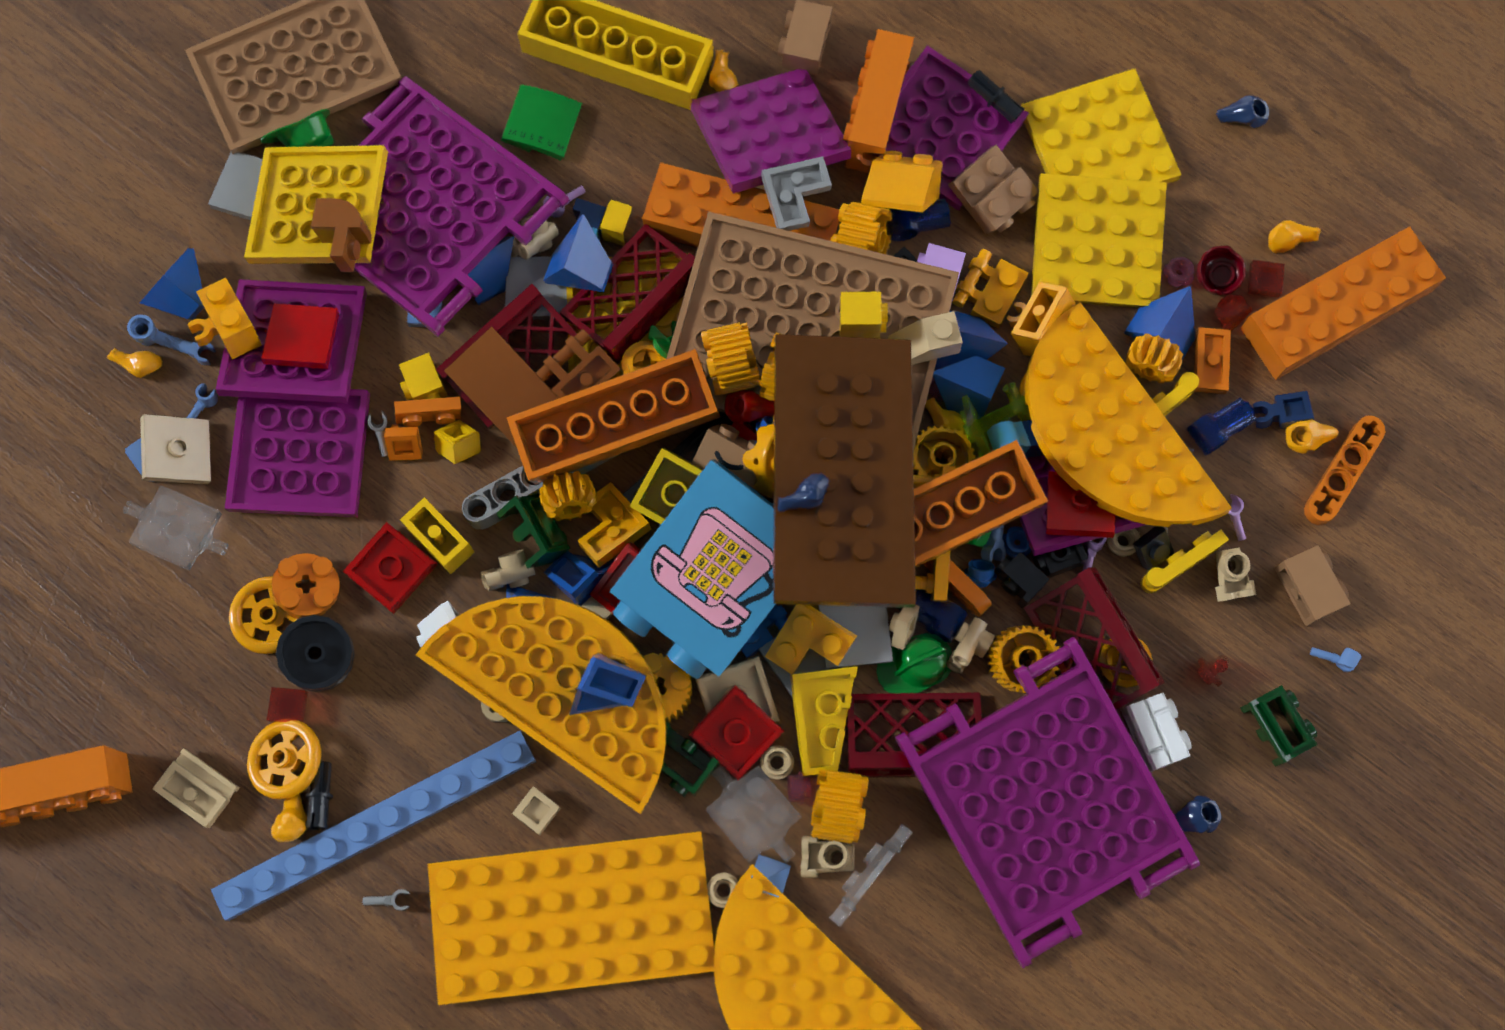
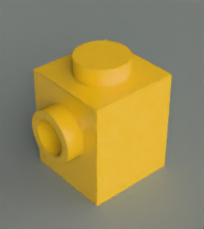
[399,352,448,401]

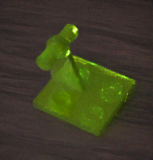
[960,382,1031,458]

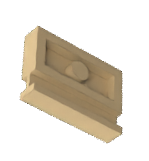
[153,748,240,829]

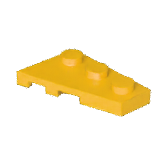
[790,666,858,776]

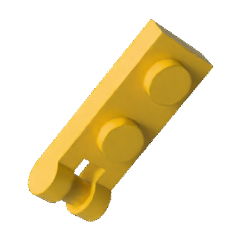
[1152,372,1199,416]
[1140,529,1229,593]

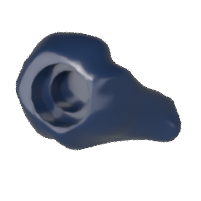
[1216,95,1269,128]
[778,473,830,512]
[1174,796,1222,833]

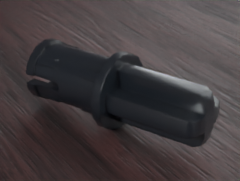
[968,70,1025,124]
[305,761,333,831]

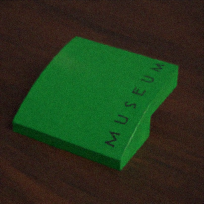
[501,84,582,161]

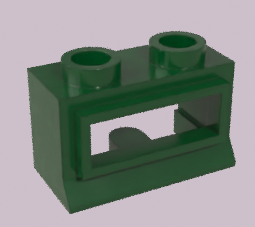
[497,494,570,569]
[1240,685,1318,767]
[661,722,719,797]

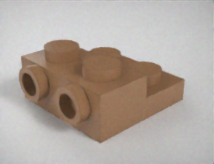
[948,145,1038,234]

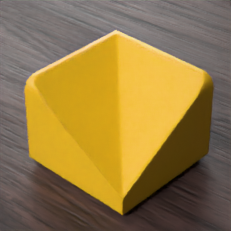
[600,200,632,246]
[434,420,481,464]

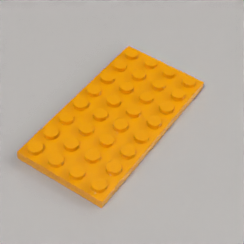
[428,831,714,1005]

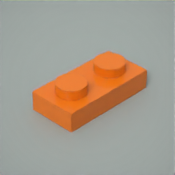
[1193,327,1231,395]
[394,397,461,427]

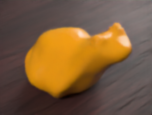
[709,50,738,92]
[1268,220,1320,253]
[107,348,162,378]
[925,397,969,435]
[1285,420,1339,454]
[271,793,307,842]

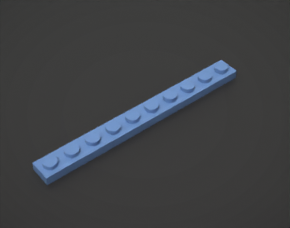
[211,731,536,921]

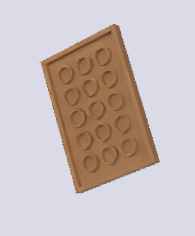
[185,0,402,154]

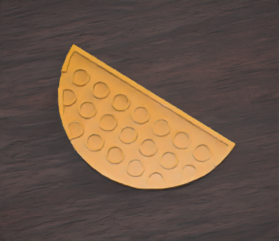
[1025,302,1232,527]
[416,596,666,814]
[714,864,922,1030]

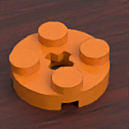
[272,553,340,619]

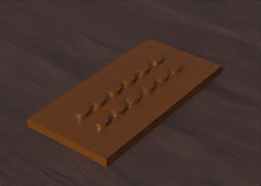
[773,334,916,608]

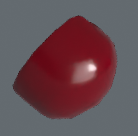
[1197,245,1246,296]

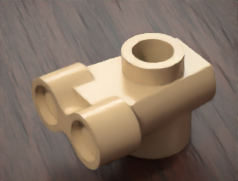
[511,215,558,260]
[1215,547,1257,602]
[480,550,535,591]
[946,617,995,673]
[801,836,855,878]

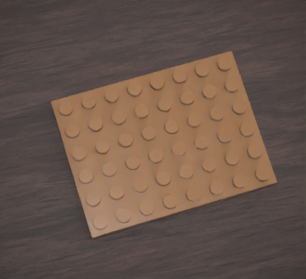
[667,211,959,451]

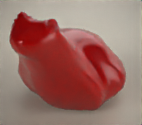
[724,389,774,425]

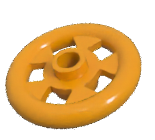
[229,576,298,654]
[247,719,321,799]

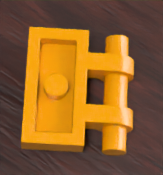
[952,249,1029,329]

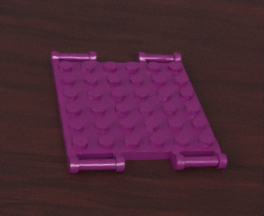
[354,76,570,337]
[895,637,1200,968]

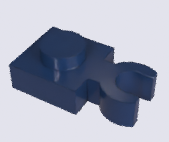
[1252,391,1314,429]

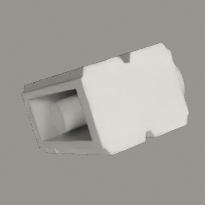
[1121,693,1192,772]

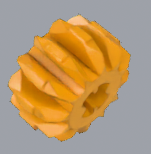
[1125,334,1183,384]
[539,471,597,521]

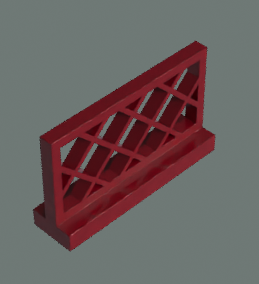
[559,224,695,364]
[436,284,577,429]
[1024,567,1165,710]
[847,692,982,778]

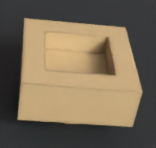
[889,605,920,650]
[512,786,561,835]

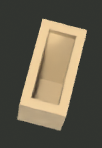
[888,311,963,365]

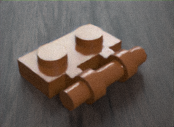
[536,329,621,398]

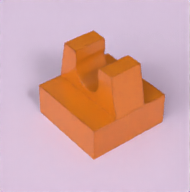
[384,424,423,461]

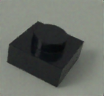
[1133,526,1175,571]

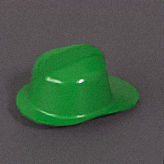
[260,109,334,147]
[876,633,952,693]

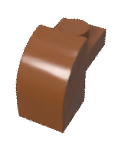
[311,198,372,272]

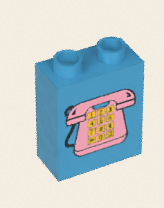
[609,459,775,679]

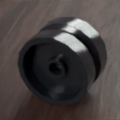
[276,615,355,693]

